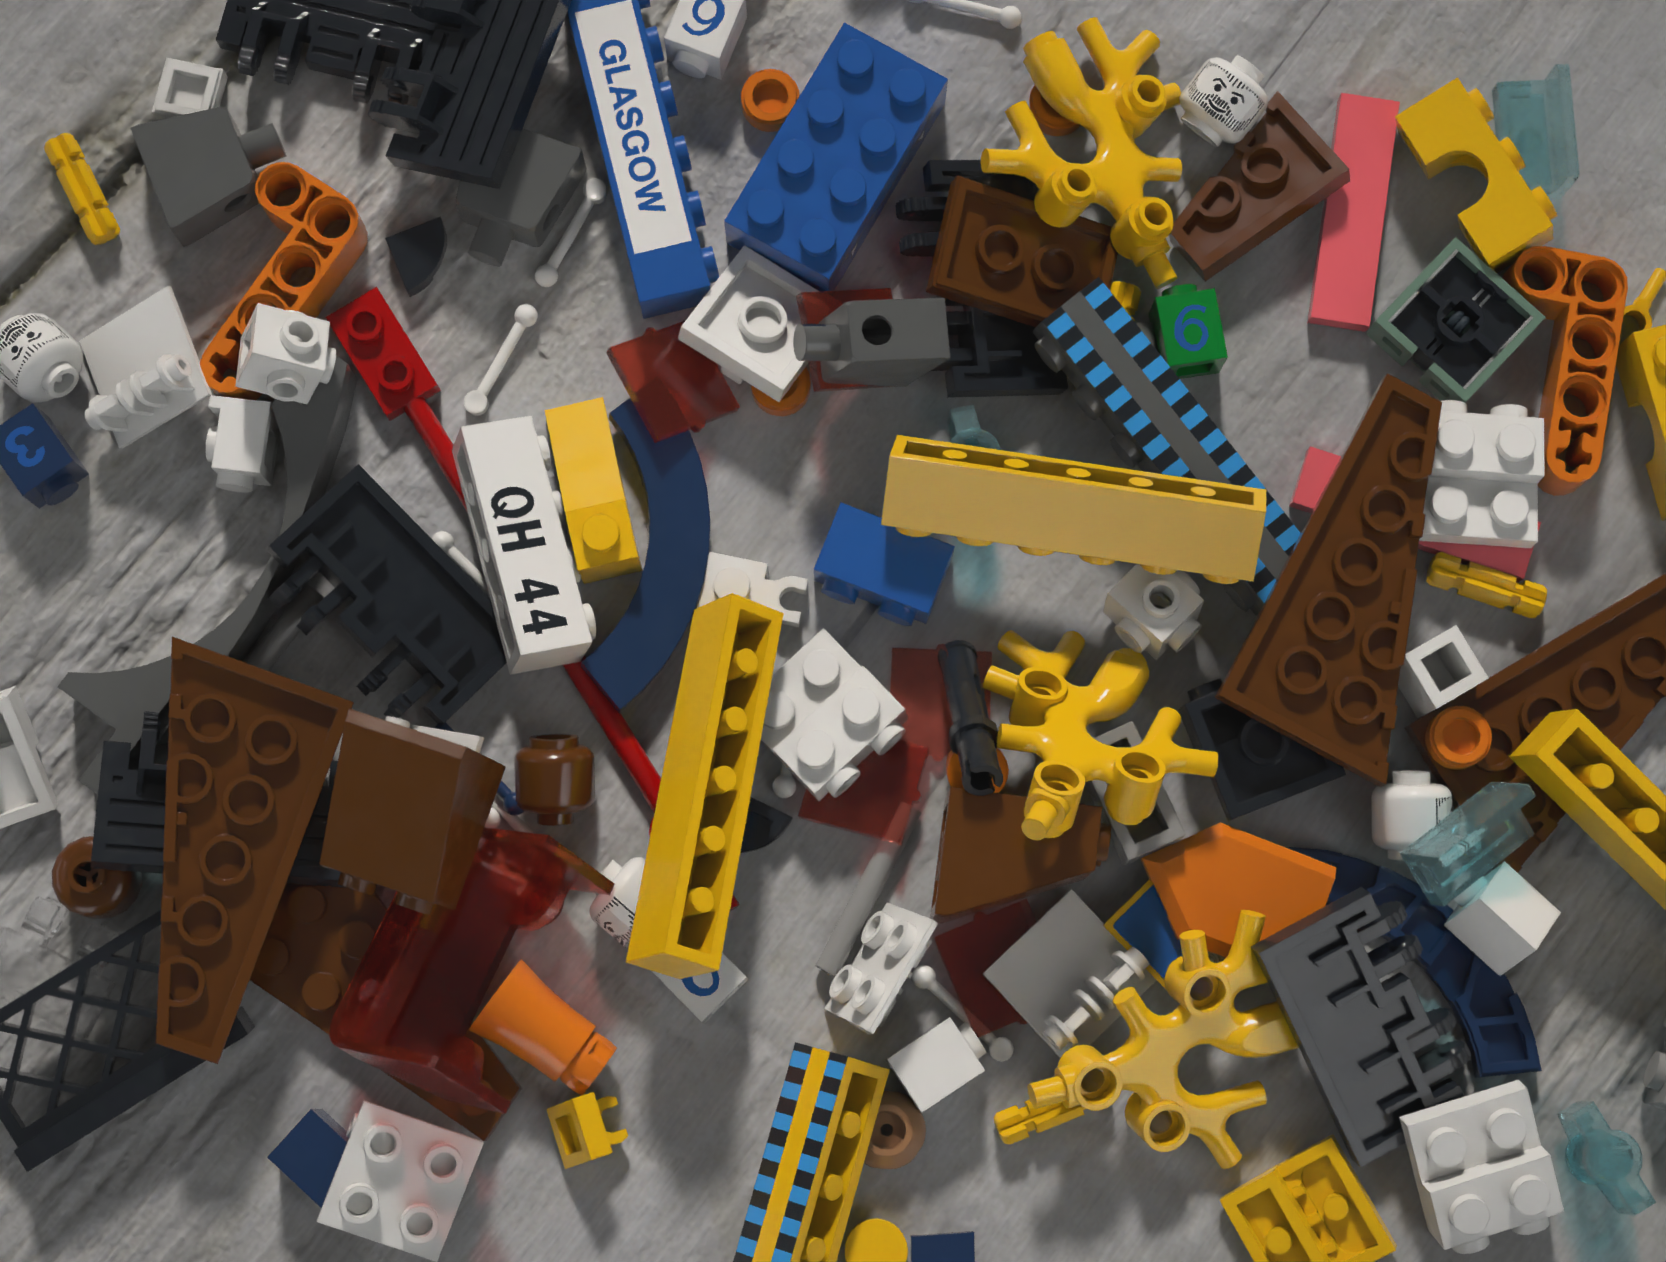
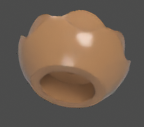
[864,1091,926,1169]

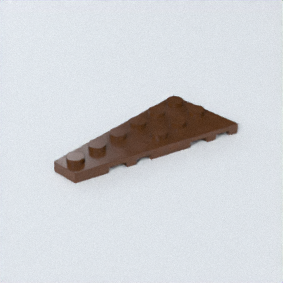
[1215,373,1442,787]
[1404,573,1666,873]
[156,636,354,1064]
[250,883,522,1141]

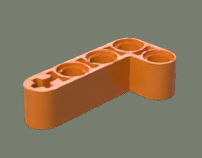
[200,162,368,400]
[1502,246,1628,496]

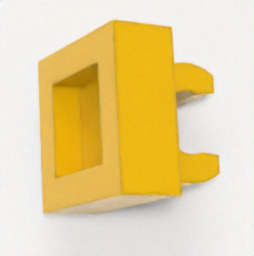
[546,1092,628,1169]

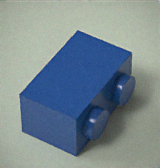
[814,502,955,626]

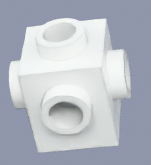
[235,303,336,404]
[1103,564,1204,660]

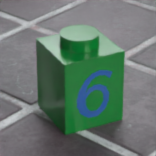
[1148,284,1228,379]

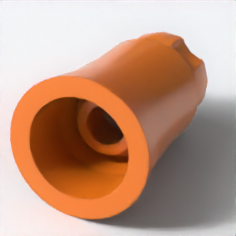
[469,959,617,1096]

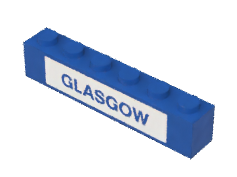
[567,0,719,319]

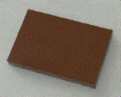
[926,175,1118,327]

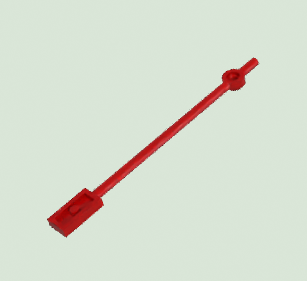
[325,287,740,912]

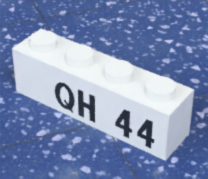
[452,416,596,675]

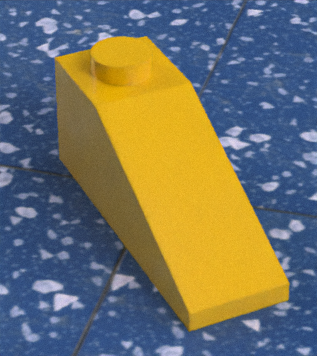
[545,397,643,584]

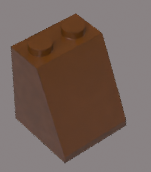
[320,709,506,915]
[930,787,1111,923]

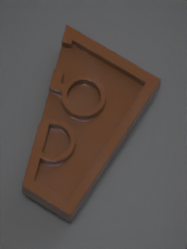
[1169,91,1350,282]

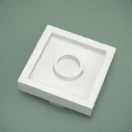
[678,245,841,402]

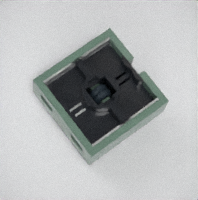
[1366,237,1546,403]

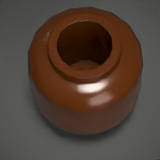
[514,734,595,826]
[52,836,142,919]

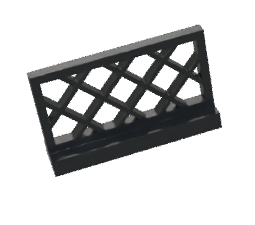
[0,910,255,1172]

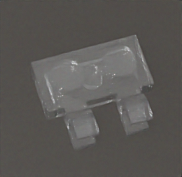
[0,896,121,1039]

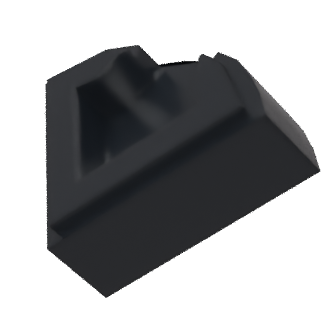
[385,216,447,297]
[740,797,793,853]

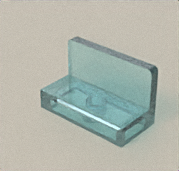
[1492,64,1580,200]
[1400,782,1536,906]

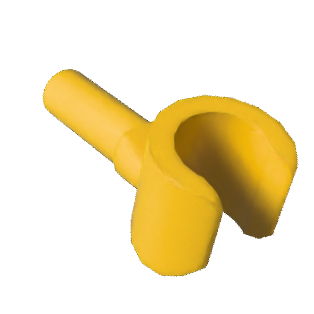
[1624,268,1666,331]

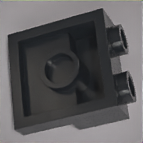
[1178,678,1346,821]

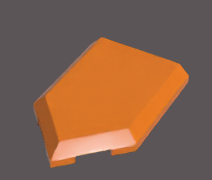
[1140,822,1336,958]

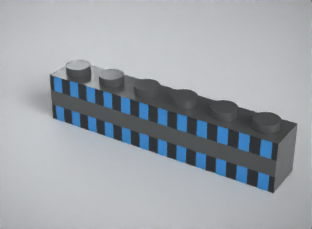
[1032,277,1301,616]

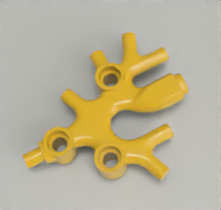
[981,17,1182,289]
[983,630,1218,840]
[1027,910,1299,1169]

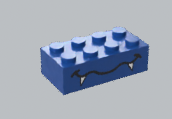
[724,22,948,298]

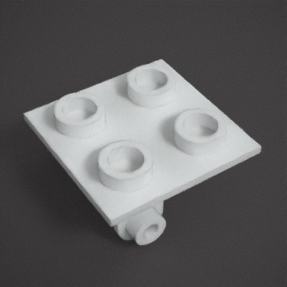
[79,286,212,448]
[983,889,1157,1058]
[824,902,938,1036]
[316,1100,484,1262]

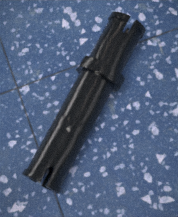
[938,640,1003,796]

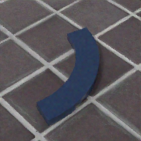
[581,378,710,713]
[1286,847,1542,1078]

